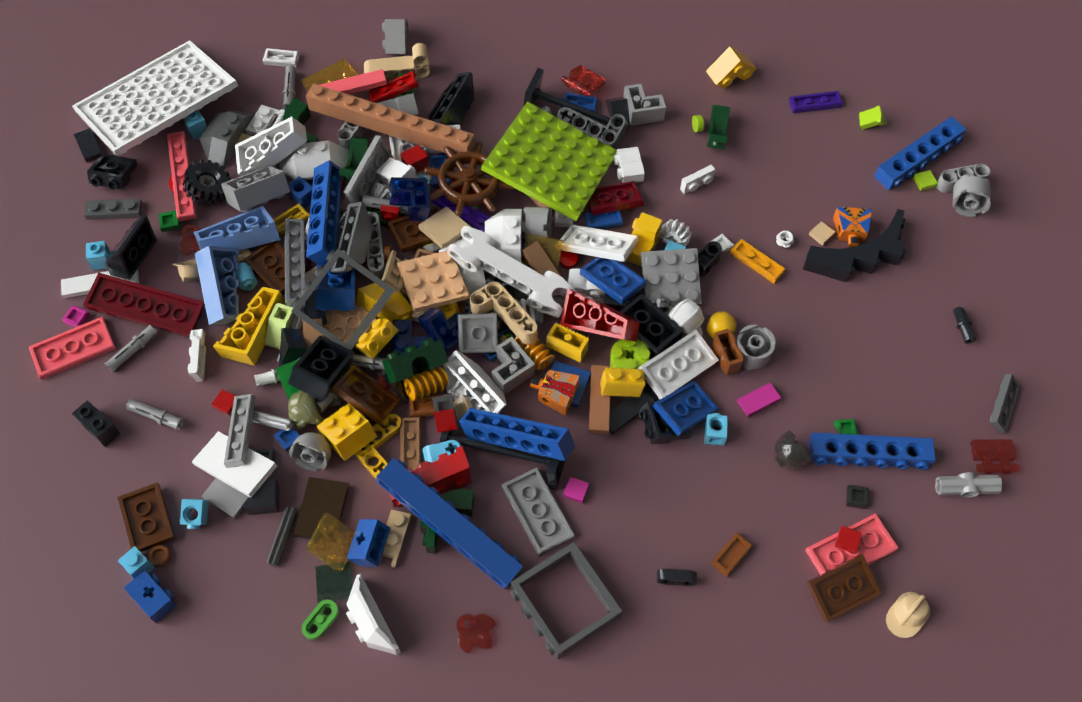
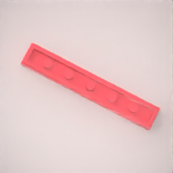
[167,131,197,222]

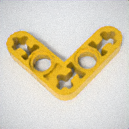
[354,414,401,479]

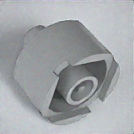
[952,175,991,217]
[521,207,552,244]
[735,325,776,370]

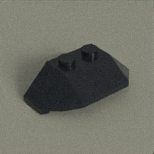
[428,72,475,125]

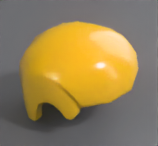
[706,311,737,339]

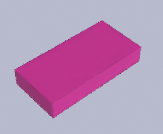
[737,383,781,417]

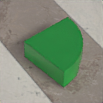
[833,419,858,435]

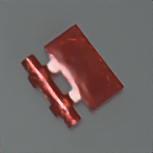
[561,65,605,97]
[970,439,1019,474]

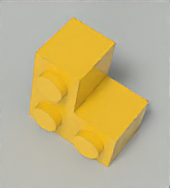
[706,47,757,89]
[626,212,662,267]

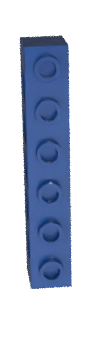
[874,116,967,190]
[306,160,342,263]
[459,408,575,461]
[808,433,936,470]

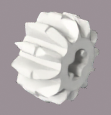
[660,219,692,246]

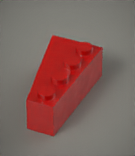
[561,289,640,342]
[389,446,471,507]

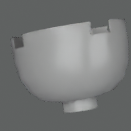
[289,432,331,472]

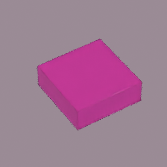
[62,305,91,327]
[563,477,589,504]

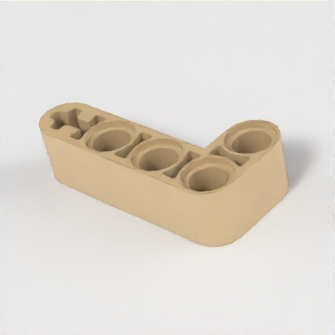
[364,43,430,81]
[470,282,538,345]

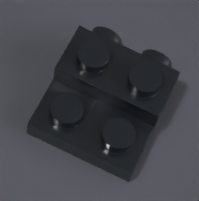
[87,153,138,190]
[639,401,692,444]

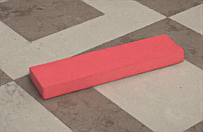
[320,69,387,94]

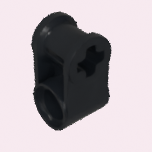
[698,241,722,276]

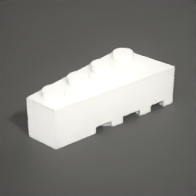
[235,117,307,176]

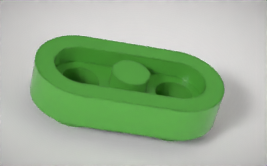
[302,600,339,640]

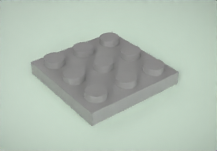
[641,248,702,306]

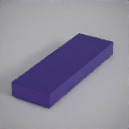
[789,91,843,113]

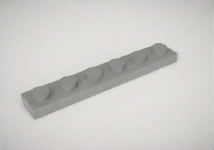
[284,218,305,307]

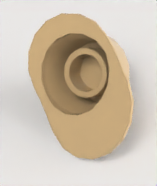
[173,258,200,283]
[886,592,930,638]

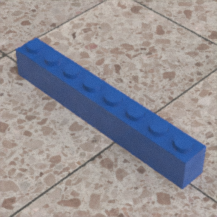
[375,458,523,589]

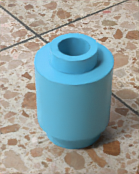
[236,263,257,291]

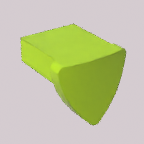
[859,106,888,130]

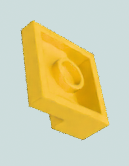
[354,317,399,359]

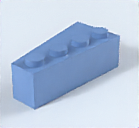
[194,206,280,250]
[195,246,239,326]

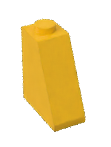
[355,283,414,327]

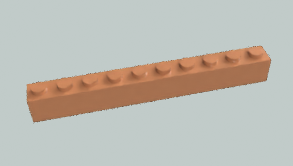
[306,83,475,154]

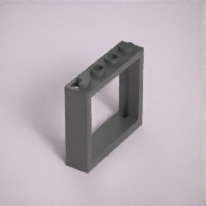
[291,249,395,350]
[509,542,622,659]

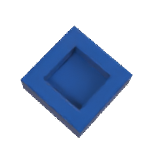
[273,427,300,452]

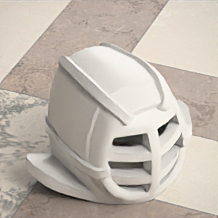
[663,299,704,337]

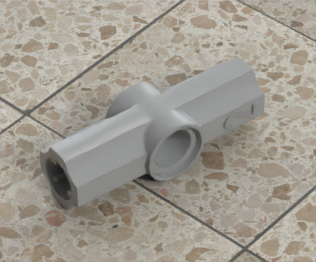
[935,472,1002,498]

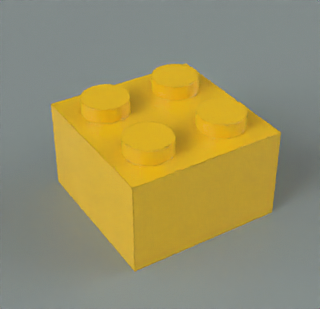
[317,403,377,461]

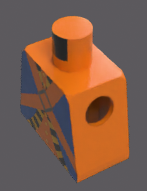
[833,206,872,248]

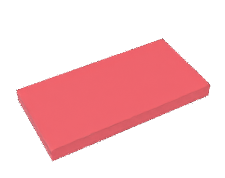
[29,316,116,380]
[805,513,899,575]

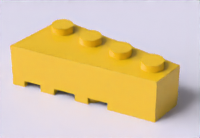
[213,287,285,366]

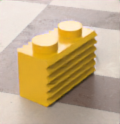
[546,323,589,362]
[600,367,645,397]

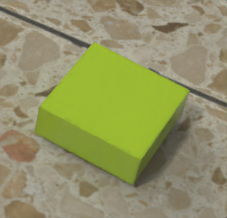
[913,170,938,191]

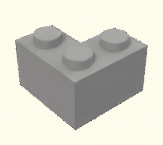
[382,19,409,54]
[623,84,666,126]
[377,93,419,115]
[492,337,535,395]

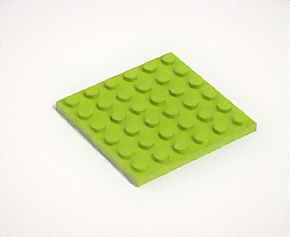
[481,102,617,221]

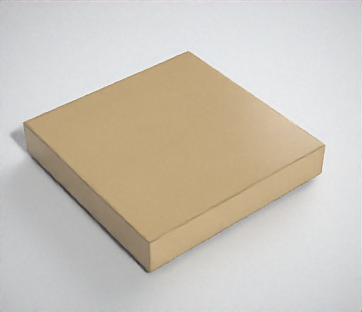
[419,206,470,249]

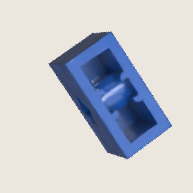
[346,519,390,567]
[124,570,176,623]

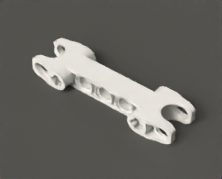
[447,226,575,318]

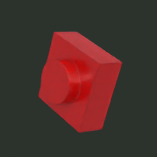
[380,205,401,222]

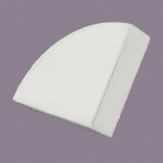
[711,234,734,252]

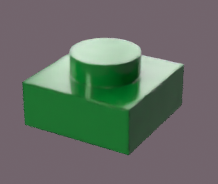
[158,210,180,232]

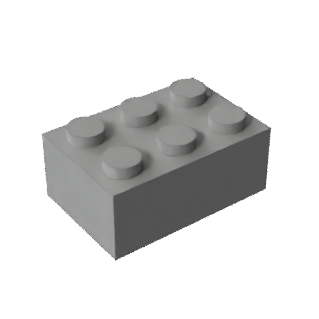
[221,165,290,212]

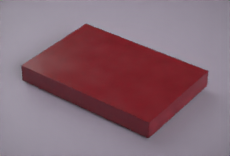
[587,181,644,215]

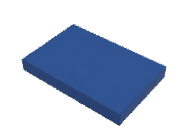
[580,257,647,304]
[653,380,719,436]

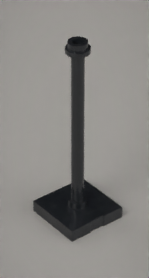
[523,68,630,133]
[440,431,566,490]

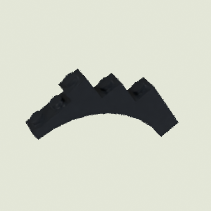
[803,209,906,282]

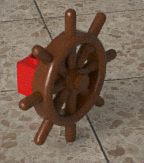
[424,142,514,216]

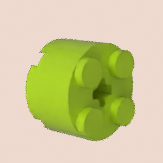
[610,339,650,370]

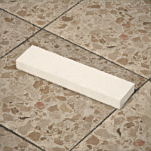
[61,269,139,298]

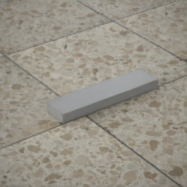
[224,393,256,468]

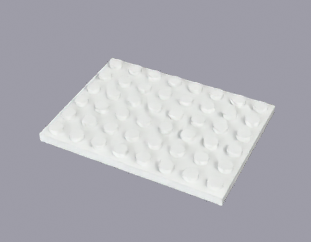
[72,40,238,156]

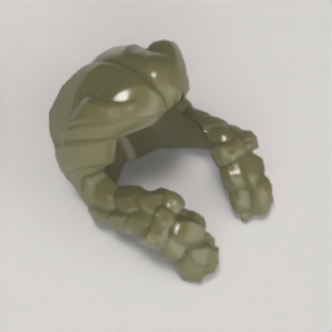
[288,391,342,428]

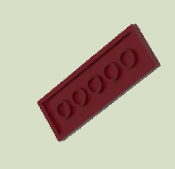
[83,272,205,338]

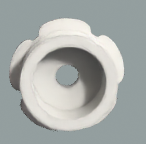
[776,231,794,248]

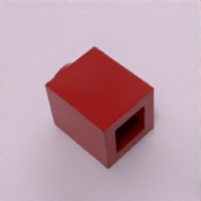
[400,145,429,174]

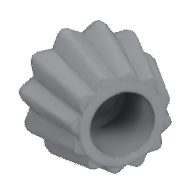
[370,182,395,200]

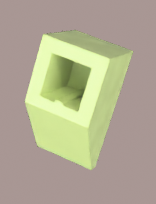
[265,303,294,350]

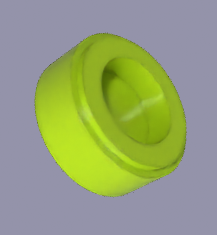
[692,115,704,133]

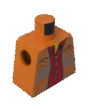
[530,370,580,416]

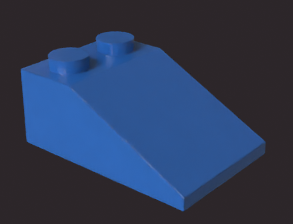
[316,263,355,311]

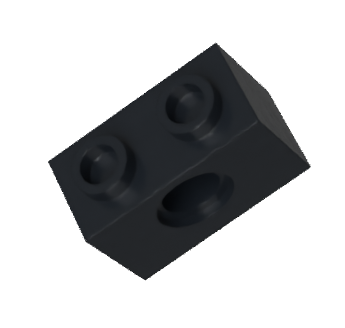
[71,400,120,447]

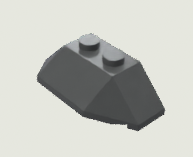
[199,110,255,167]
[331,202,373,273]

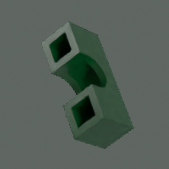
[382,338,449,383]

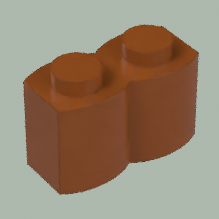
[712,329,743,375]

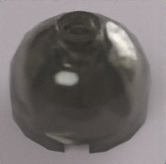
[775,430,813,471]

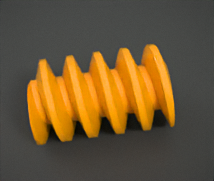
[514,337,555,370]
[404,367,448,401]

